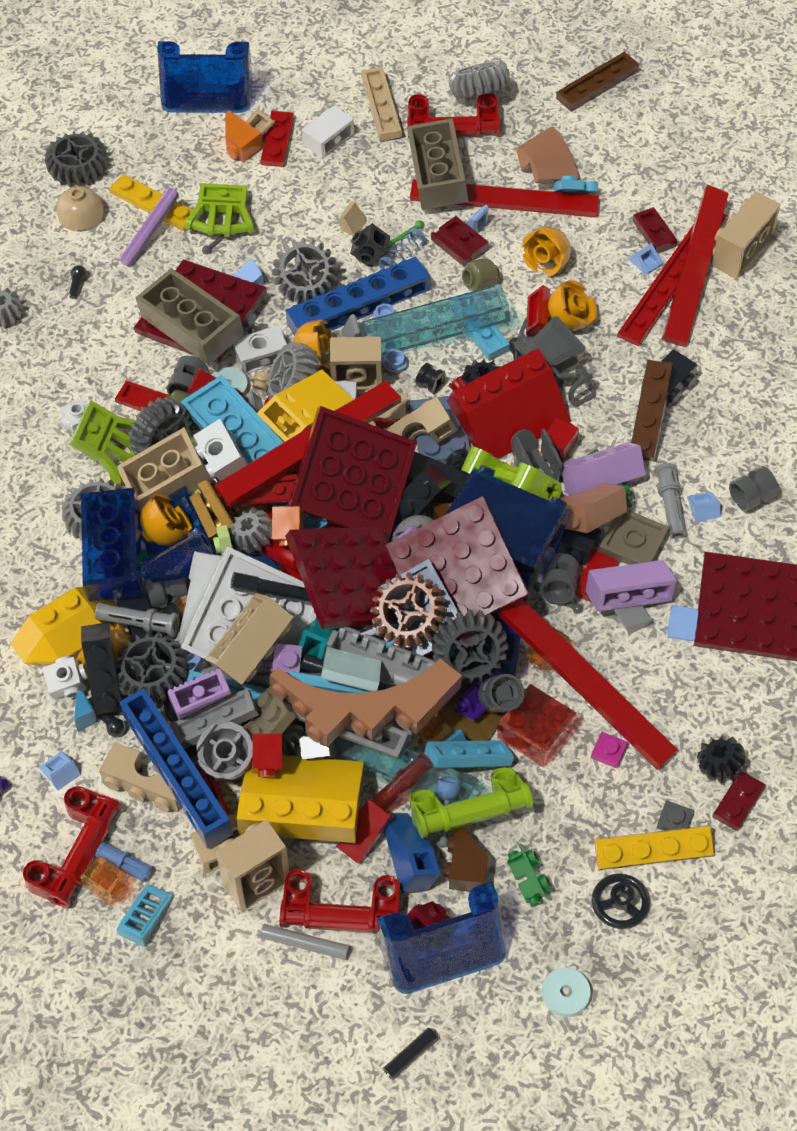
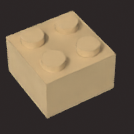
[330,336,382,391]

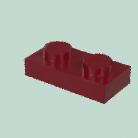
[632,207,677,253]
[712,771,766,831]

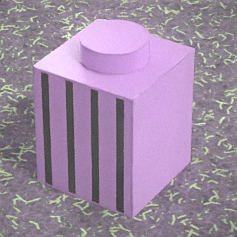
[263,643,302,673]

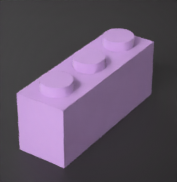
[561,442,646,495]
[586,560,676,612]

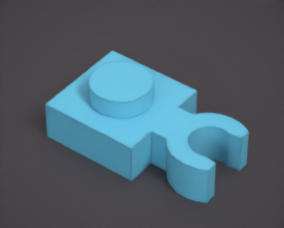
[554,176,598,193]

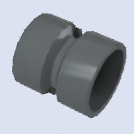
[166,355,209,394]
[729,466,779,512]
[540,553,579,604]
[144,568,188,609]
[478,674,524,713]

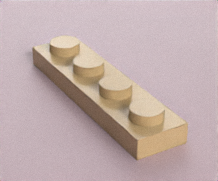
[361,67,402,141]

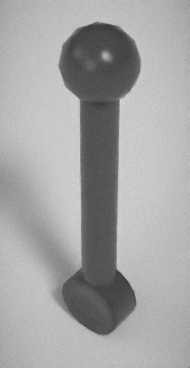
[202,222,237,255]
[534,582,583,614]

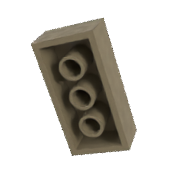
[407,118,468,210]
[135,268,244,365]

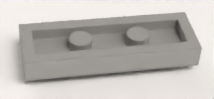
[171,688,259,750]

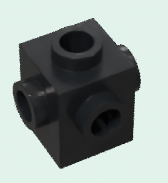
[350,223,390,266]

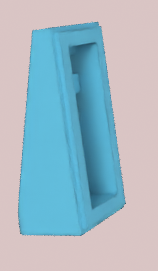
[117,884,173,947]

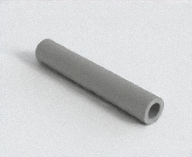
[260,924,350,960]

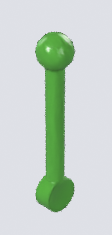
[388,220,424,249]

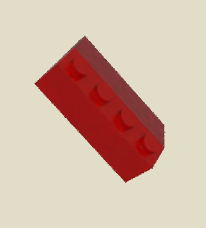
[447,348,571,459]

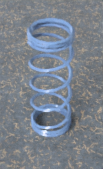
[379,228,426,269]

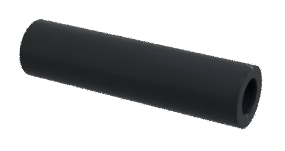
[382,1027,438,1080]

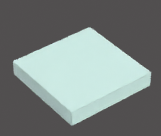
[321,647,381,692]

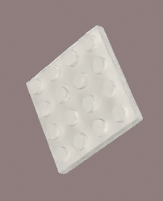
[180,547,316,688]

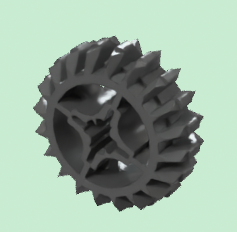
[45,131,108,187]
[128,397,193,455]
[432,609,508,684]
[115,631,189,704]

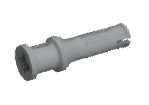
[654,463,686,539]
[95,603,180,637]

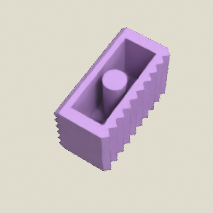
[168,668,231,720]

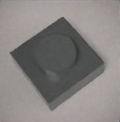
[657,800,693,830]

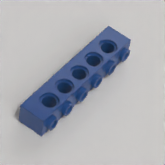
[285,256,430,336]
[119,688,233,849]

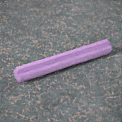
[119,187,179,267]

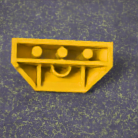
[10,587,116,665]

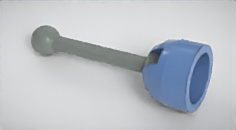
[437,777,461,848]

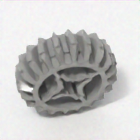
[449,61,510,98]
[272,238,338,303]
[266,342,319,400]
[61,478,133,545]

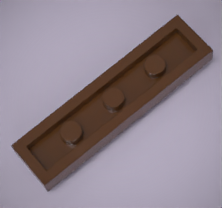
[556,52,639,111]
[631,360,673,462]

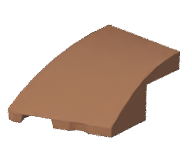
[516,127,579,183]

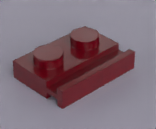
[431,216,489,266]

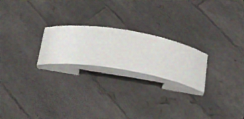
[175,551,222,655]

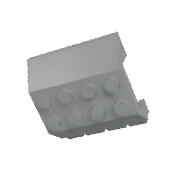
[294,627,435,759]

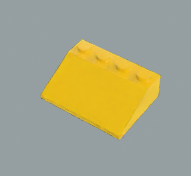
[237,755,364,843]

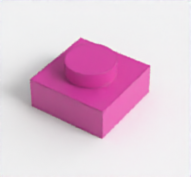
[590,732,628,769]

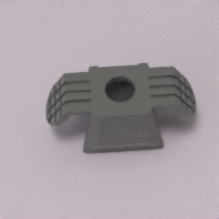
[514,316,585,388]
[511,429,564,502]

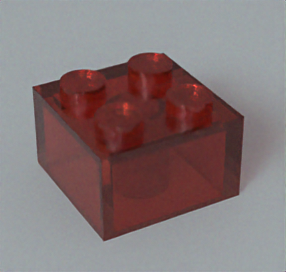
[497,684,577,767]

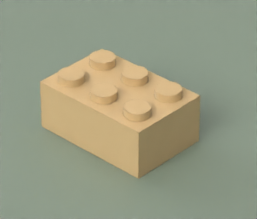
[712,191,781,279]
[117,428,212,512]
[205,593,294,685]
[216,820,290,913]

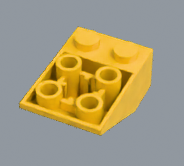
[257,370,353,442]

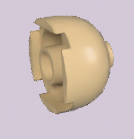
[56,186,104,232]

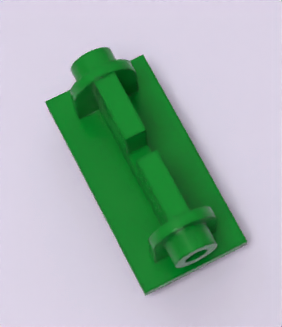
[507,843,553,907]

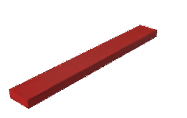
[410,179,599,218]
[661,184,729,347]
[617,213,727,347]
[215,380,401,507]
[497,599,678,770]

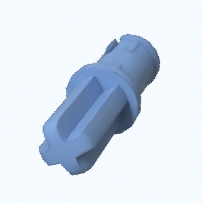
[95,842,152,881]

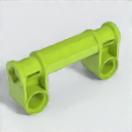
[461,446,562,503]
[409,767,533,838]

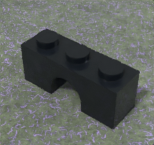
[81,622,123,715]

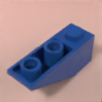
[384,813,441,893]

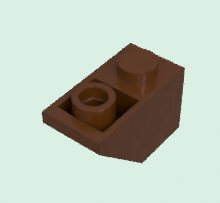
[444,827,488,894]

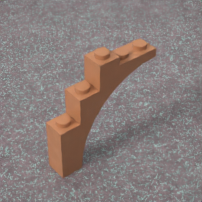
[449,483,627,544]
[270,659,462,747]

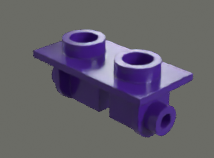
[454,668,502,721]

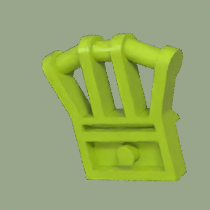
[185,183,254,237]
[69,400,136,484]

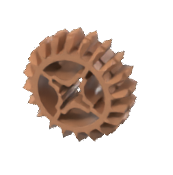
[371,572,447,649]

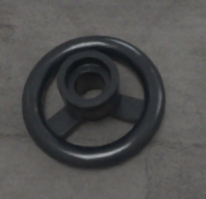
[591,873,650,929]

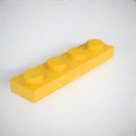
[109,174,193,231]
[594,825,714,869]

